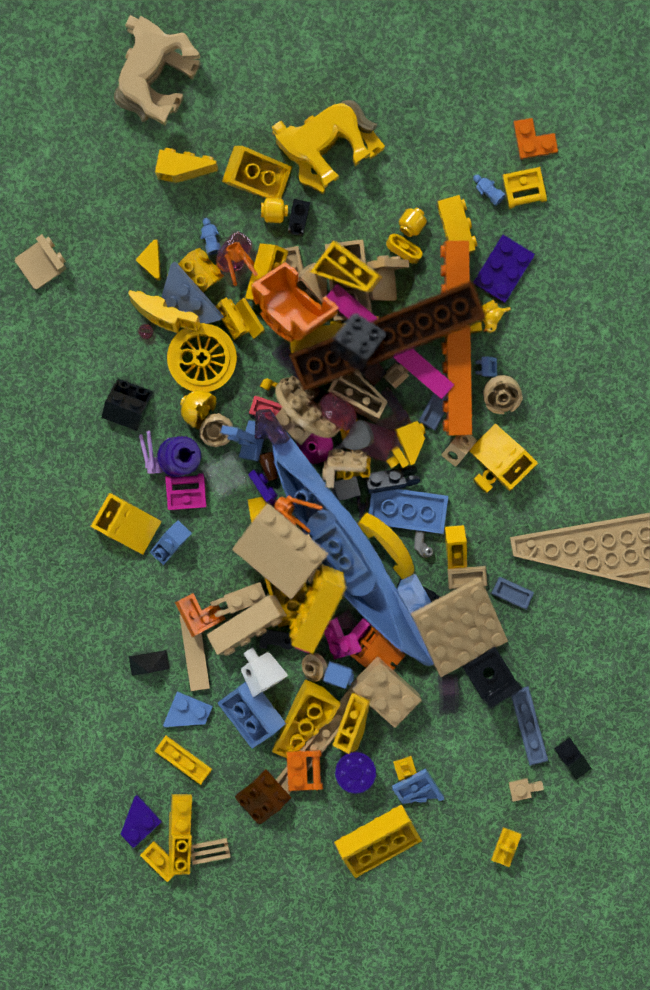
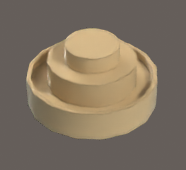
[302,653,327,682]

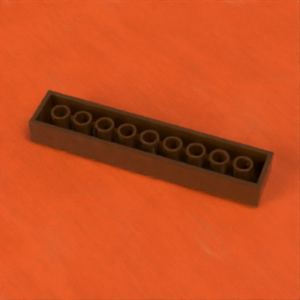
[290,281,487,392]

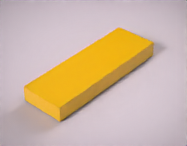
[155,735,212,785]

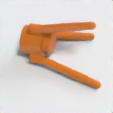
[224,242,258,286]
[274,495,323,533]

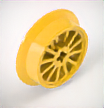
[167,323,237,392]

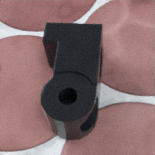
[288,199,311,237]
[259,629,294,650]

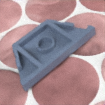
[161,262,224,324]

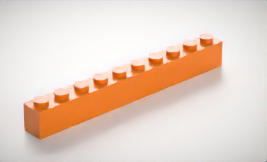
[440,241,472,435]

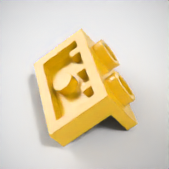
[215,297,250,340]

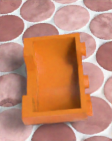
[251,262,339,341]

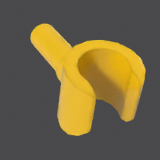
[260,378,278,391]

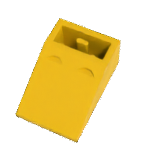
[155,148,218,183]
[469,423,538,491]
[90,493,162,554]

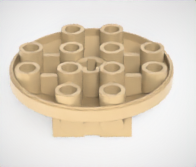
[273,376,342,445]

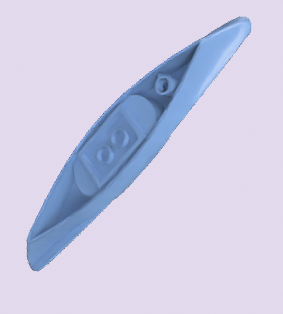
[270,425,433,666]

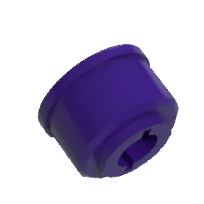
[157,436,201,477]
[335,751,376,793]

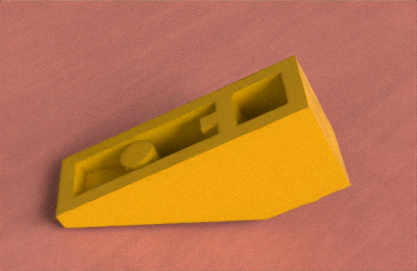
[332,693,370,754]

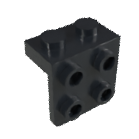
[329,313,386,371]

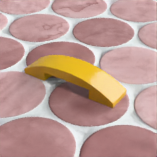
[357,513,415,580]

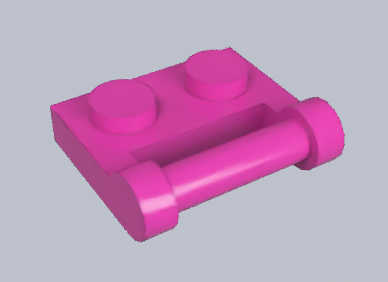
[166,473,207,510]

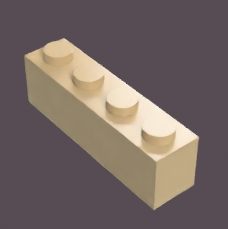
[207,595,287,656]

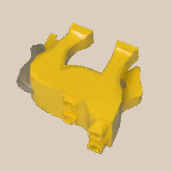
[272,100,385,194]

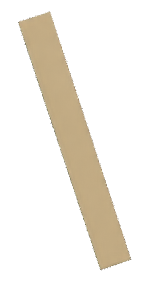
[276,686,358,794]

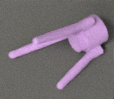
[139,431,168,474]

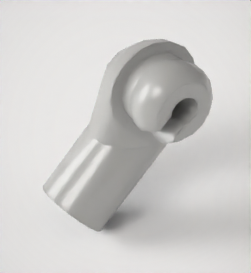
[414,531,433,558]

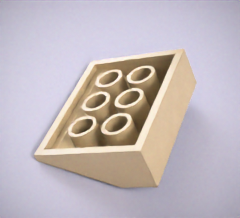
[232,504,329,599]

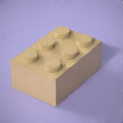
[351,656,422,727]

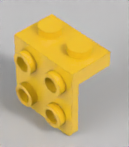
[167,248,224,293]

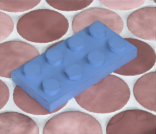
[369,489,448,534]

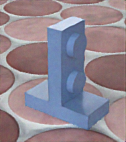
[221,420,267,461]

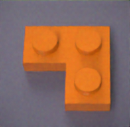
[513,118,558,159]
[175,593,226,637]

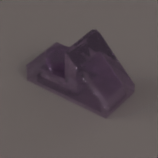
[255,409,290,444]

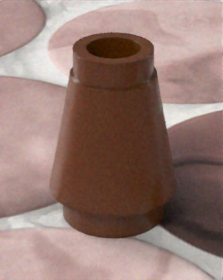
[259,451,278,480]

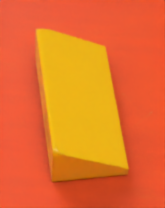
[235,298,265,339]

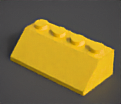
[334,804,422,878]

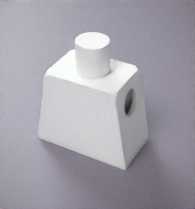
[241,648,288,697]

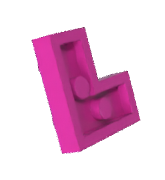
[324,618,362,659]

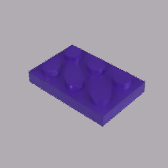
[473,235,535,303]

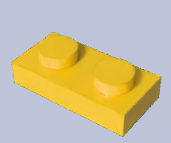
[140,841,174,882]

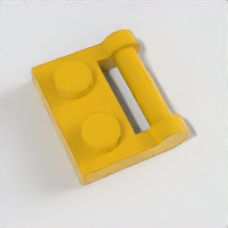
[502,167,547,209]

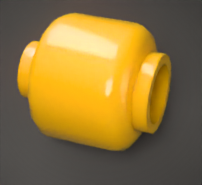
[261,198,288,223]
[398,207,427,237]

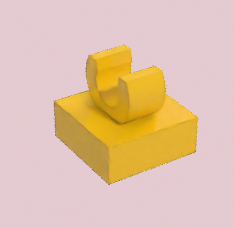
[386,446,409,468]
[473,470,497,493]
[393,756,417,780]

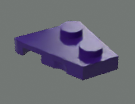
[248,470,281,514]
[121,794,162,848]

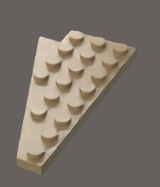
[510,513,650,588]

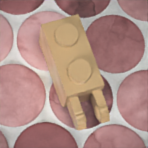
[210,582,266,617]

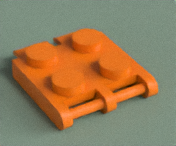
[350,625,406,670]

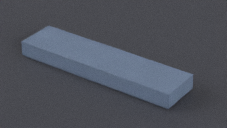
[511,686,548,766]

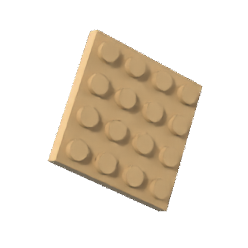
[411,577,508,677]

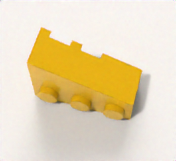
[310,241,383,292]

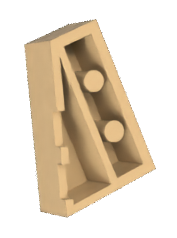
[326,371,388,423]

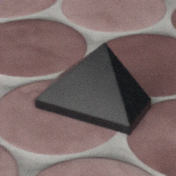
[129,650,170,675]

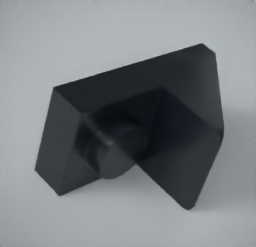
[554,737,592,780]

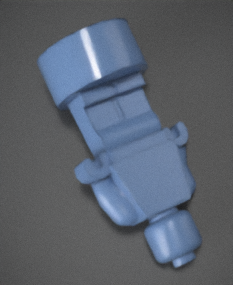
[473,175,506,206]
[201,218,222,255]

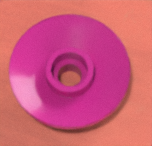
[296,433,333,464]

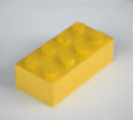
[289,564,346,654]

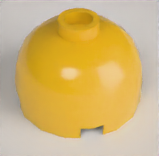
[180,390,216,429]

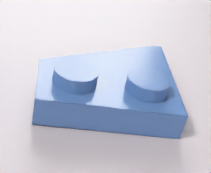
[163,691,213,727]
[392,768,444,804]

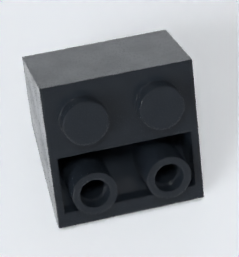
[101,378,153,431]

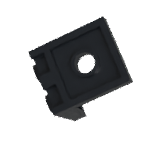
[462,647,523,709]

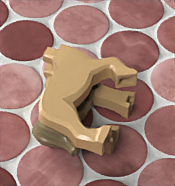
[114,15,200,126]

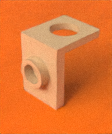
[441,435,477,467]

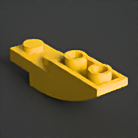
[128,290,201,333]
[169,794,192,875]

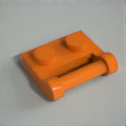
[287,750,323,791]

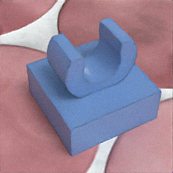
[476,357,497,377]

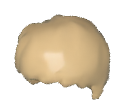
[200,413,233,447]

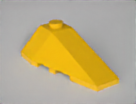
[272,679,341,758]

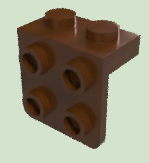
[235,769,292,824]

